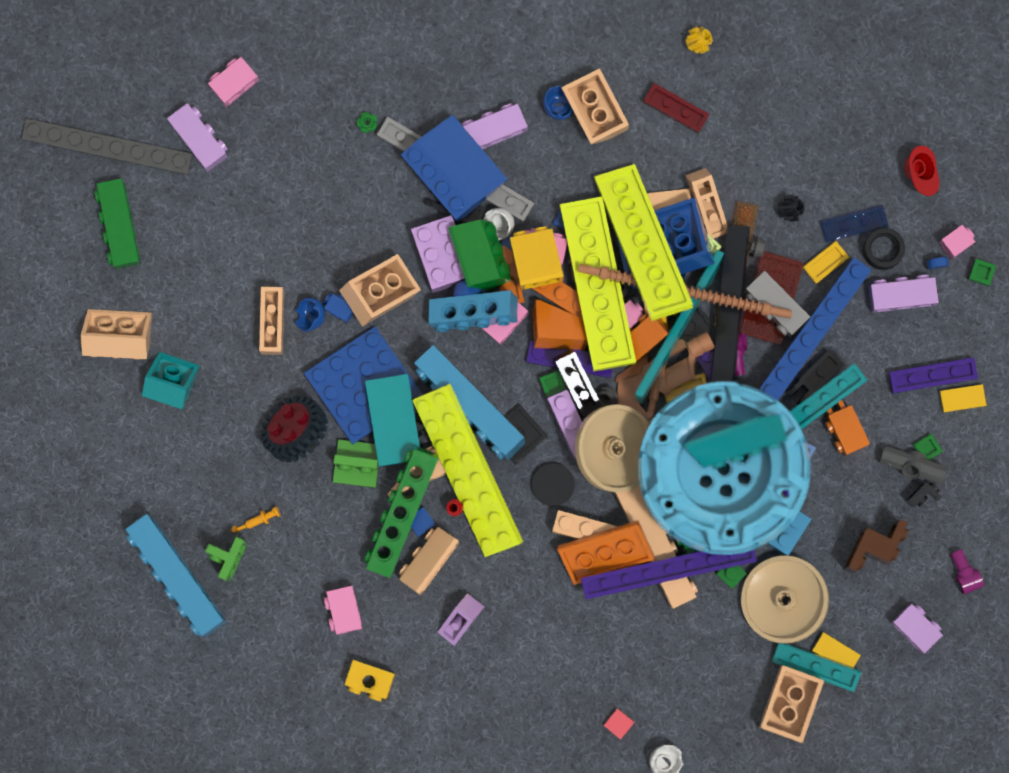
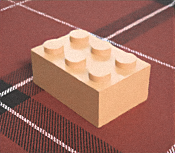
[339,254,421,327]
[758,665,824,743]

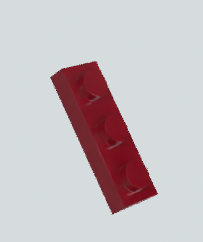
[643,83,710,134]

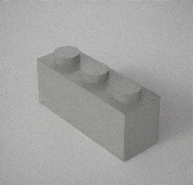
[745,271,810,337]

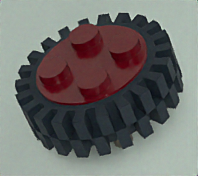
[260,395,328,463]

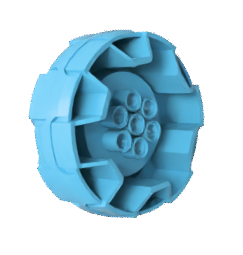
[638,382,811,555]

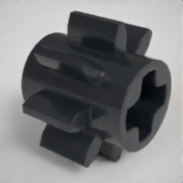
[778,195,805,222]

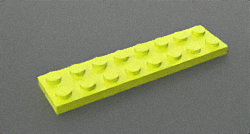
[594,164,693,321]
[560,197,636,372]
[412,384,523,557]

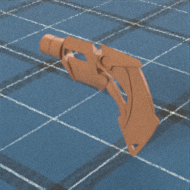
[615,331,715,442]

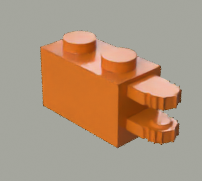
[622,313,671,367]
[825,400,870,457]

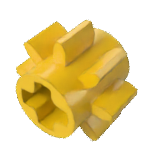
[686,27,712,54]

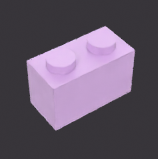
[891,604,943,654]

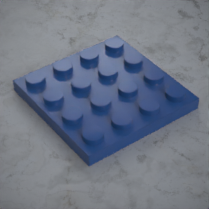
[304,326,423,445]

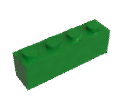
[94,178,141,270]

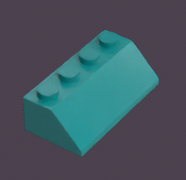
[684,415,788,470]

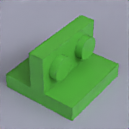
[333,439,379,488]
[205,537,248,582]

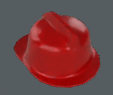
[904,145,939,196]

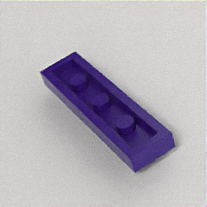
[526,341,613,379]
[888,358,978,394]

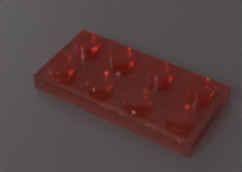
[740,252,804,346]

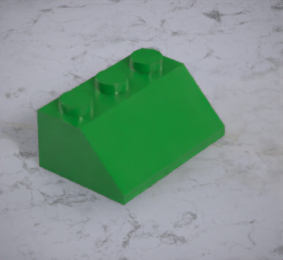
[448,219,512,291]

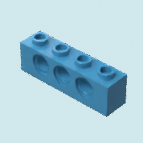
[428,291,518,332]

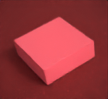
[603,709,634,739]

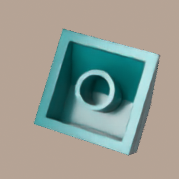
[142,352,200,409]

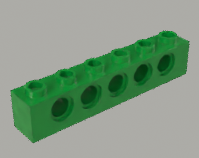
[364,445,439,578]

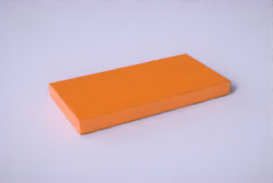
[557,520,655,585]

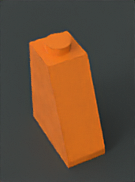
[532,300,588,350]

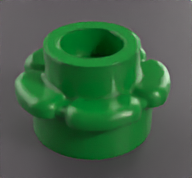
[356,112,377,133]

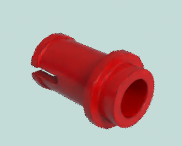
[446,499,463,516]

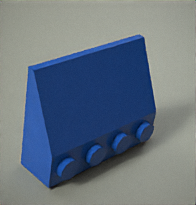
[401,115,508,222]
[616,197,715,290]

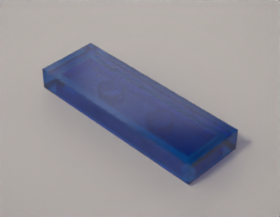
[820,205,888,243]

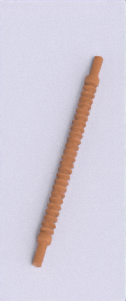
[578,264,792,319]

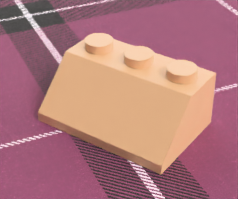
[561,68,629,144]
[81,309,152,359]
[399,527,459,596]

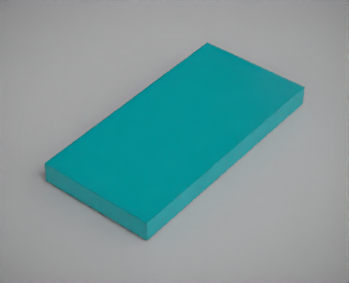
[365,374,420,467]

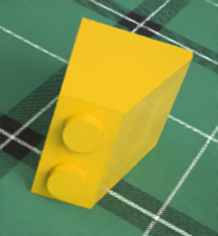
[510,226,564,290]

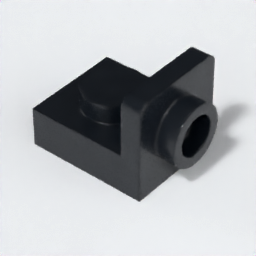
[905,482,942,507]

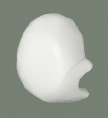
[483,208,515,241]
[650,745,683,773]

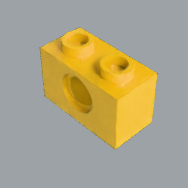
[345,660,395,702]

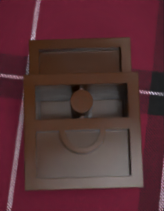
[844,519,909,573]

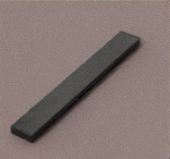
[711,226,750,383]

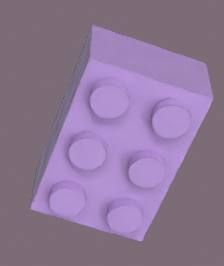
[411,215,465,293]

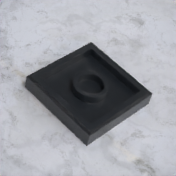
[505,404,548,465]

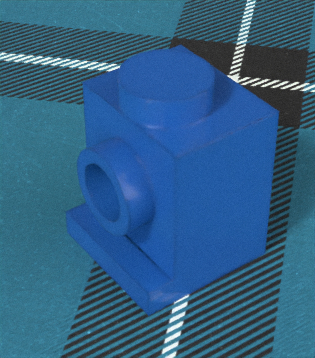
[323,293,354,324]

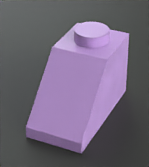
[437,593,484,646]

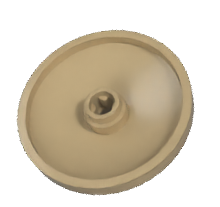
[575,405,650,492]
[741,556,829,644]

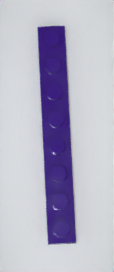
[581,550,757,600]

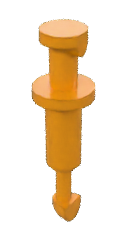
[231,506,281,533]

